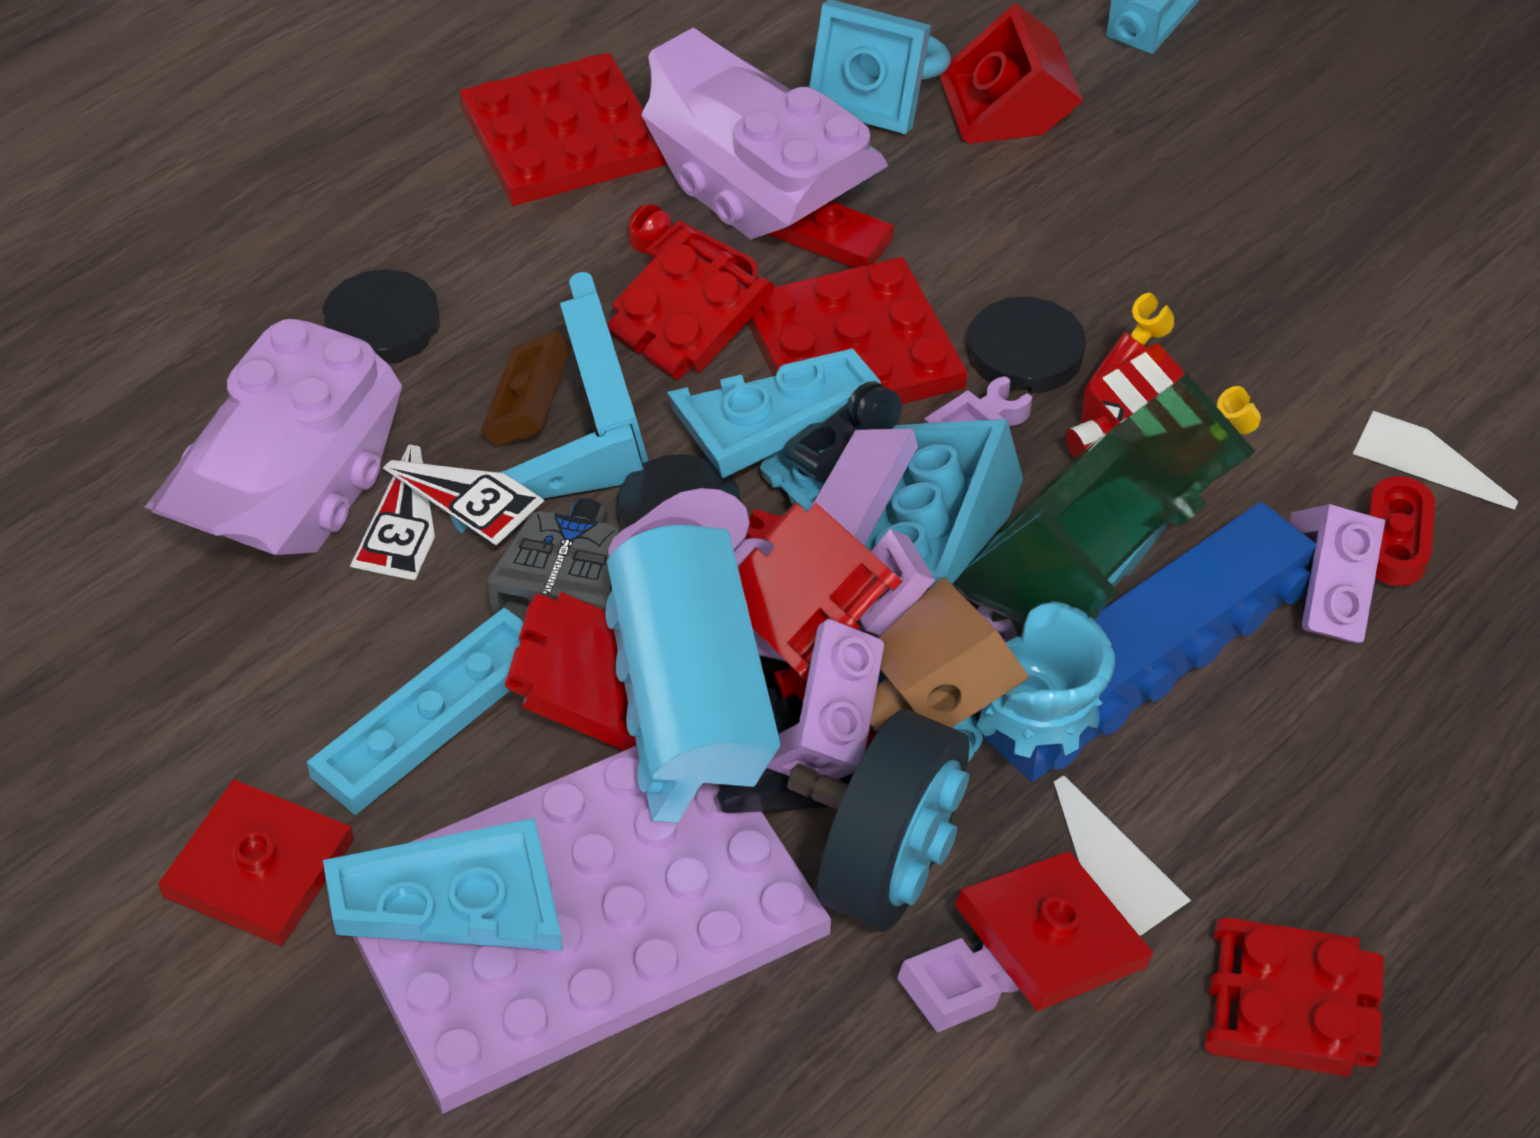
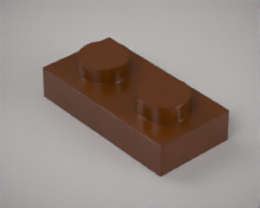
[481,330,572,447]

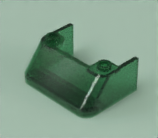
[953,372,1255,624]

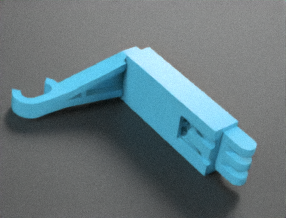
[449,272,648,533]

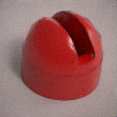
[628,204,673,254]

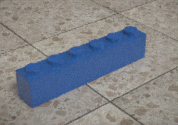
[979,501,1316,783]

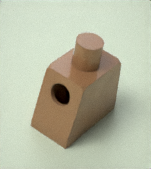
[870,577,1030,733]

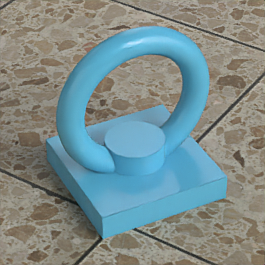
[809,0,951,134]

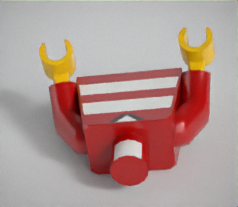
[1066,293,1261,480]

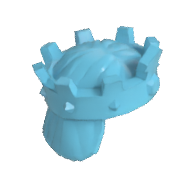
[976,601,1115,758]

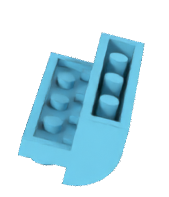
[605,525,781,823]

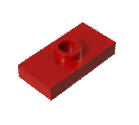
[768,201,894,268]

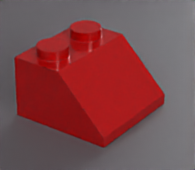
[939,3,1083,144]

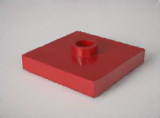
[158,779,354,947]
[955,851,1153,1011]

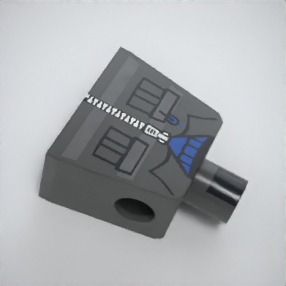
[487,498,620,621]

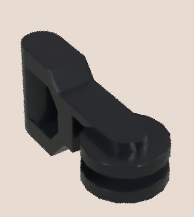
[783,381,902,483]

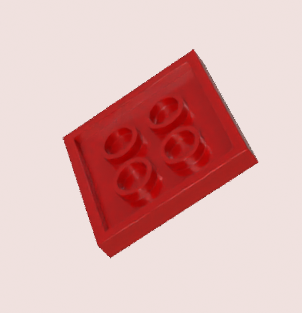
[459,52,667,206]
[747,256,967,404]

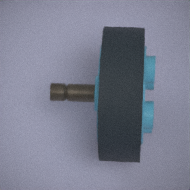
[787,709,970,932]

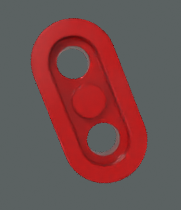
[1367,476,1435,586]

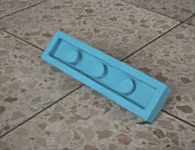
[307,607,523,816]

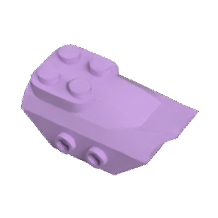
[641,27,888,240]
[144,319,402,555]

